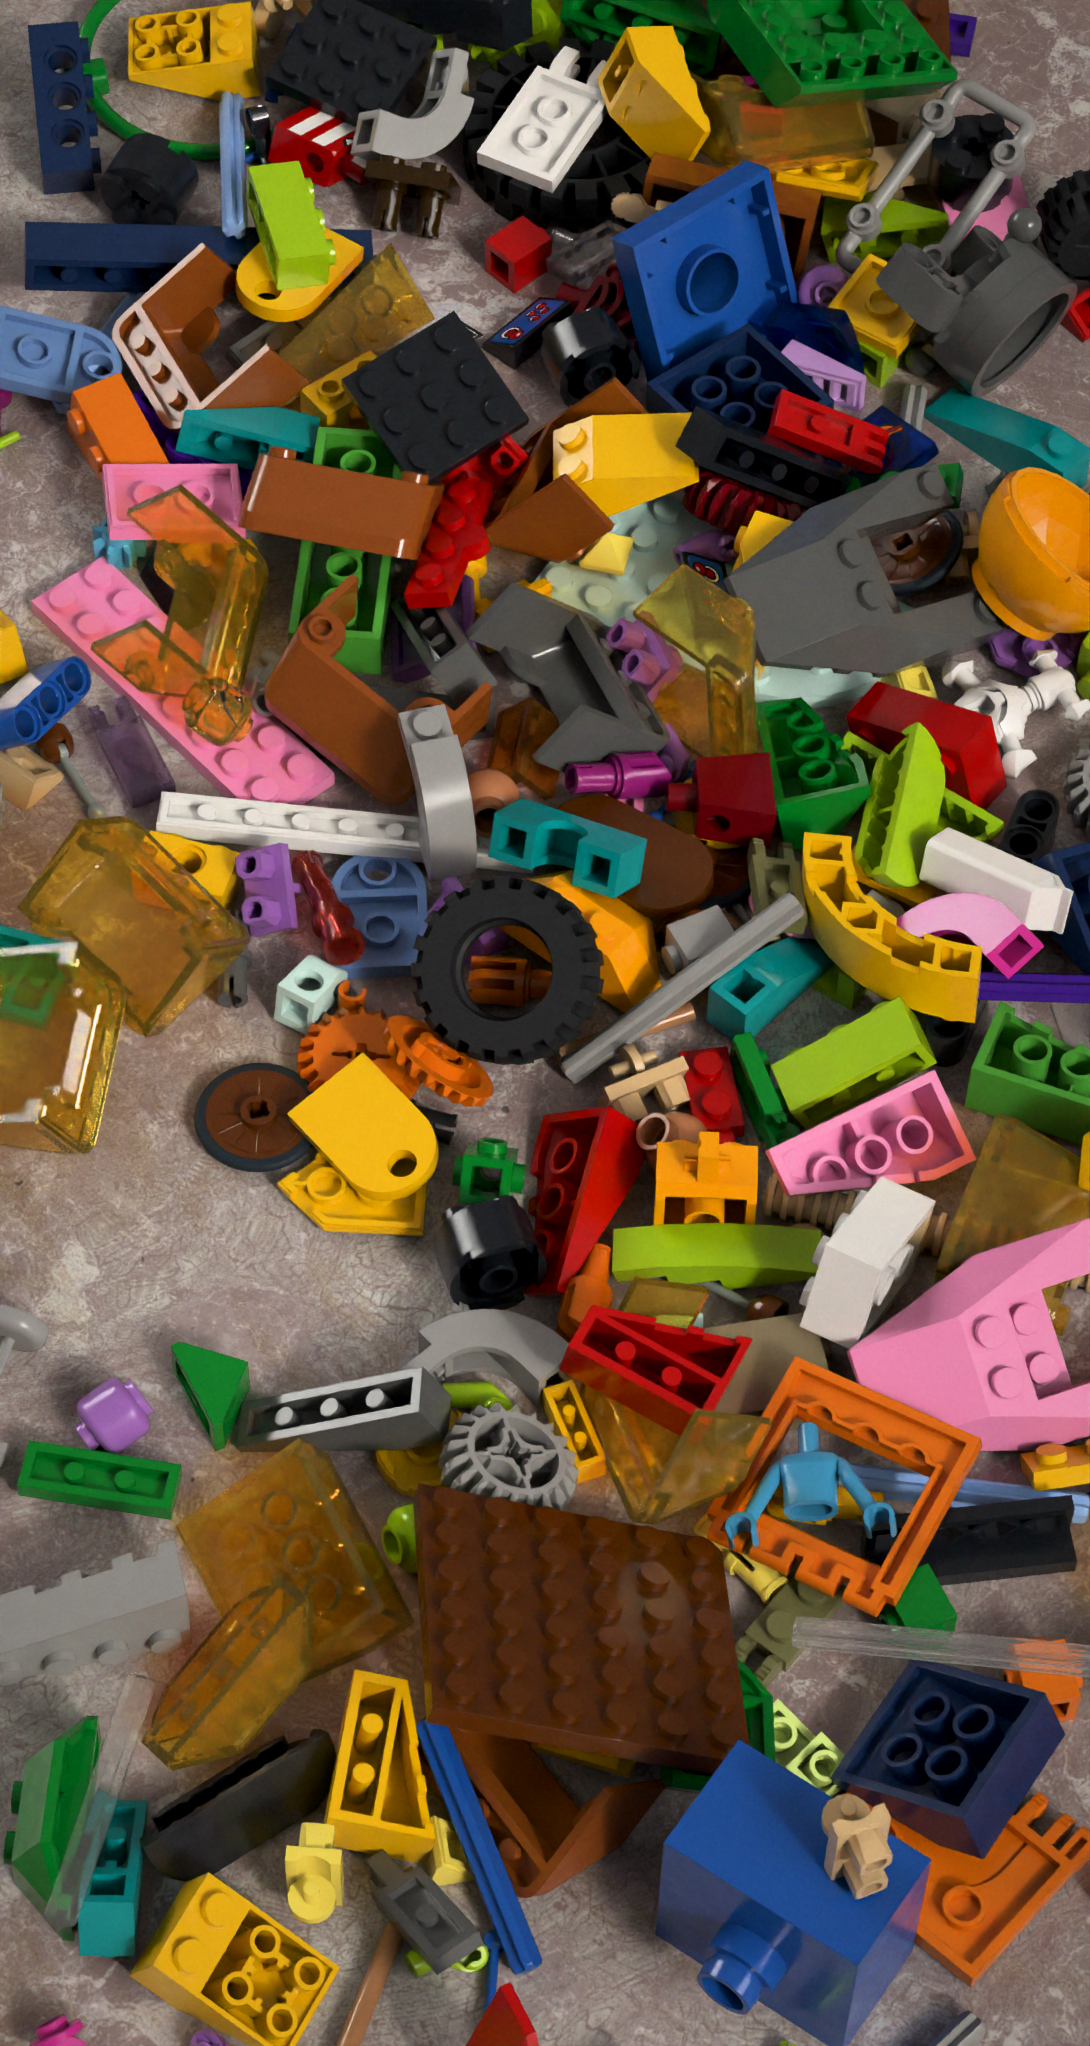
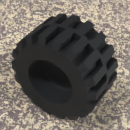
[1036,169,1090,280]

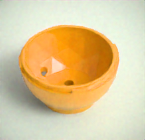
[971,467,1090,641]

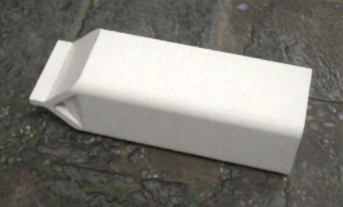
[919,827,1074,934]

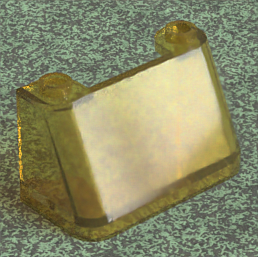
[17,816,251,1037]
[0,941,126,1155]
[935,1113,1090,1336]

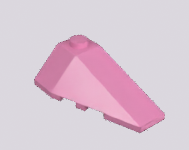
[765,1069,977,1197]

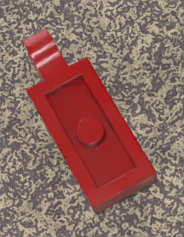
[679,1046,745,1144]

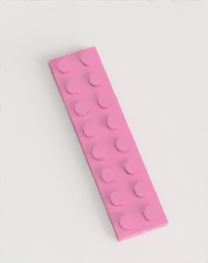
[31,556,335,805]

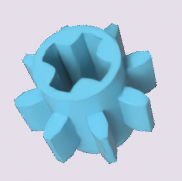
[93,518,147,569]

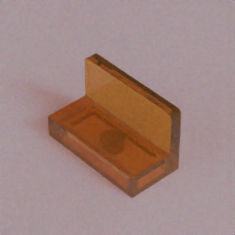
[486,697,560,800]

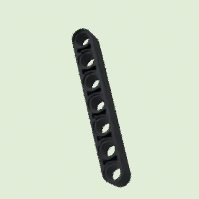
[924,789,1060,1067]

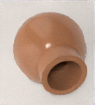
[467,768,520,837]
[636,1112,708,1172]

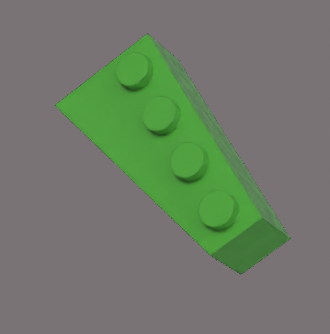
[964,1001,1090,1145]

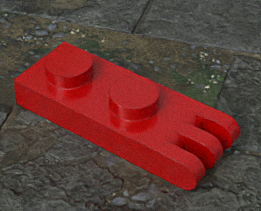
[768,389,889,475]

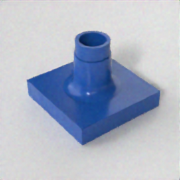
[611,160,803,382]

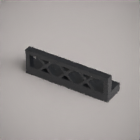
[860,1495,1077,1586]

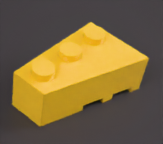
[323,1669,436,1865]

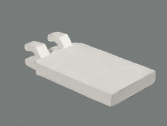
[477,46,608,193]

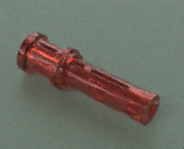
[292,850,366,966]

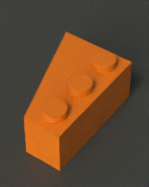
[66,372,170,484]

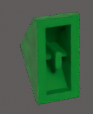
[170,1342,250,1452]

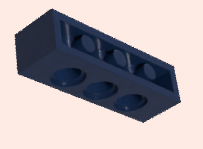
[28,21,102,195]

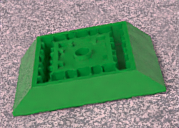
[707,0,958,109]

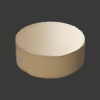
[254,1,286,39]

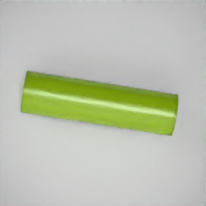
[0,429,21,449]

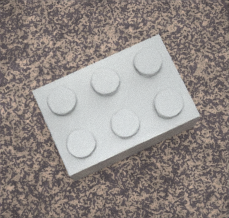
[799,1176,936,1349]

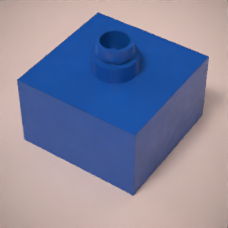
[655,1740,931,2046]

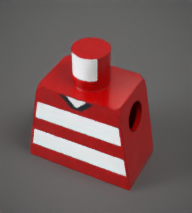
[267,106,369,187]

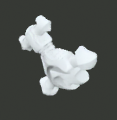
[941,649,1090,780]

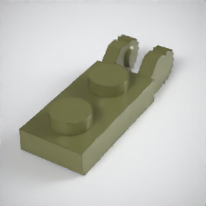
[747,838,808,935]
[735,1573,847,1688]

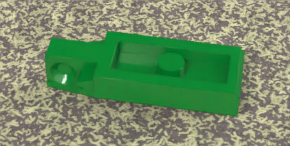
[730,1032,800,1150]

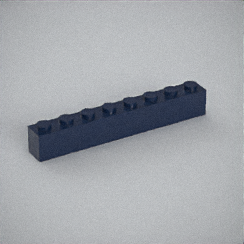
[24,221,374,298]

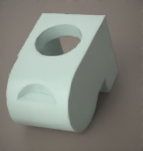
[274,955,348,1035]

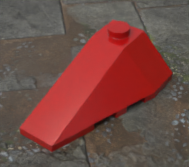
[524,1106,645,1297]

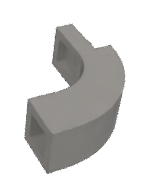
[350,47,475,161]
[398,704,477,882]
[395,1309,575,1407]

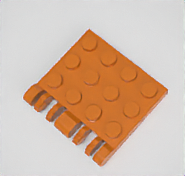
[846,1792,1090,1988]

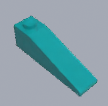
[923,388,1090,489]

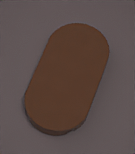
[551,794,714,918]

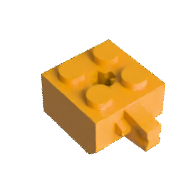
[653,1131,758,1225]

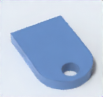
[0,306,122,405]
[331,856,428,979]

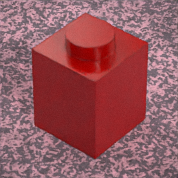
[485,215,552,294]

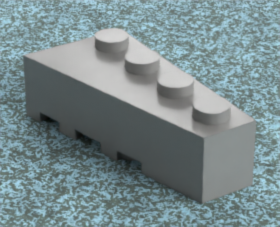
[0,1538,192,1686]

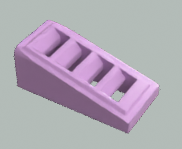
[781,339,866,411]

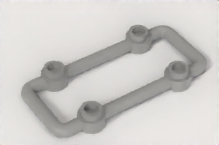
[836,79,1037,275]

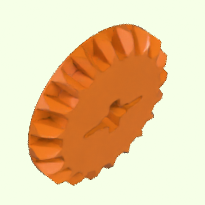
[297,1005,421,1100]
[382,1015,494,1107]

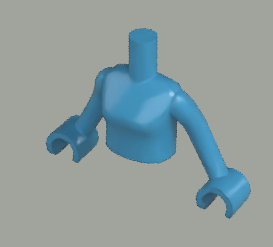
[725,1422,897,1549]

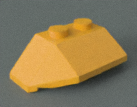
[498,869,661,1013]

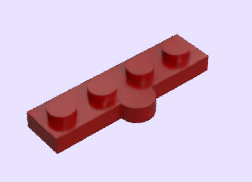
[404,481,494,609]

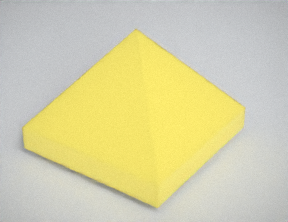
[579,533,634,576]

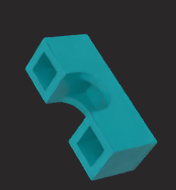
[488,798,647,899]

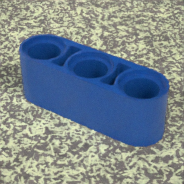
[0,656,91,751]

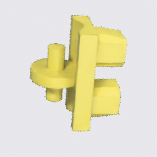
[285,1822,344,1924]

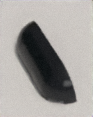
[140,1729,336,1881]

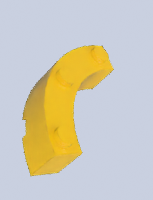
[802,832,983,1023]

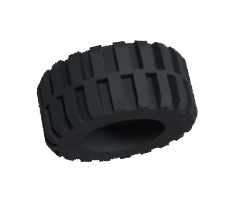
[411,876,604,1065]

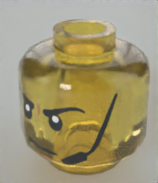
[182,677,253,747]

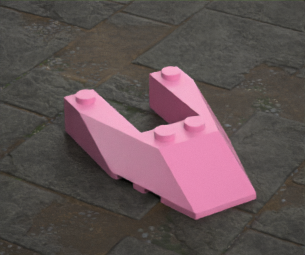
[847,1217,1090,1452]

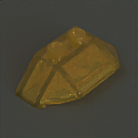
[141,1574,314,1771]

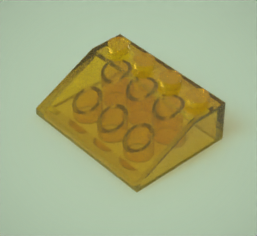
[176,1438,415,1700]

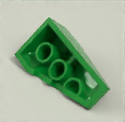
[754,697,871,850]

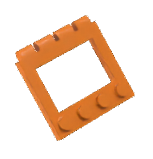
[707,1356,982,1617]

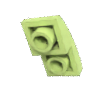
[773,1699,845,1798]

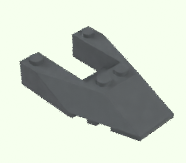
[723,463,1010,678]

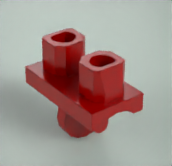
[440,436,530,492]

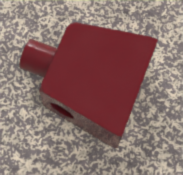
[665,753,776,849]

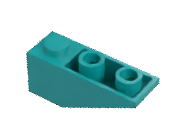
[706,936,835,1041]

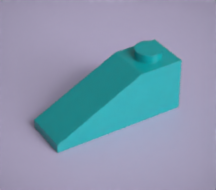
[175,407,320,470]
[77,1800,147,1958]

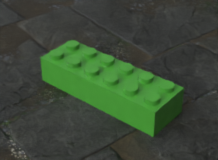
[288,426,402,675]

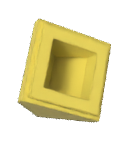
[425,1816,474,1886]

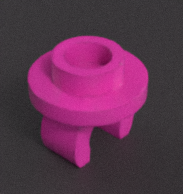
[29,2014,87,2046]

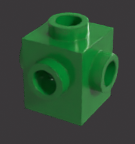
[452,1137,526,1205]

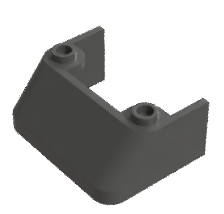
[465,582,670,774]

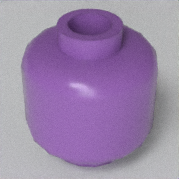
[796,264,849,321]
[74,1378,154,1454]

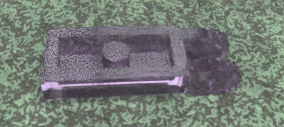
[87,695,176,809]

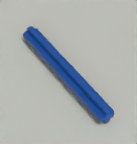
[416,1719,542,1975]

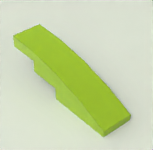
[612,1223,823,1290]

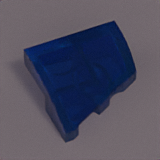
[762,300,865,375]

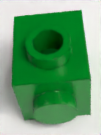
[879,1563,958,1659]

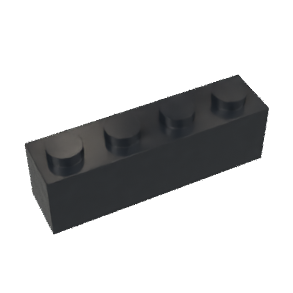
[675,406,853,508]

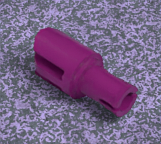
[564,751,673,800]

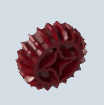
[681,466,803,536]

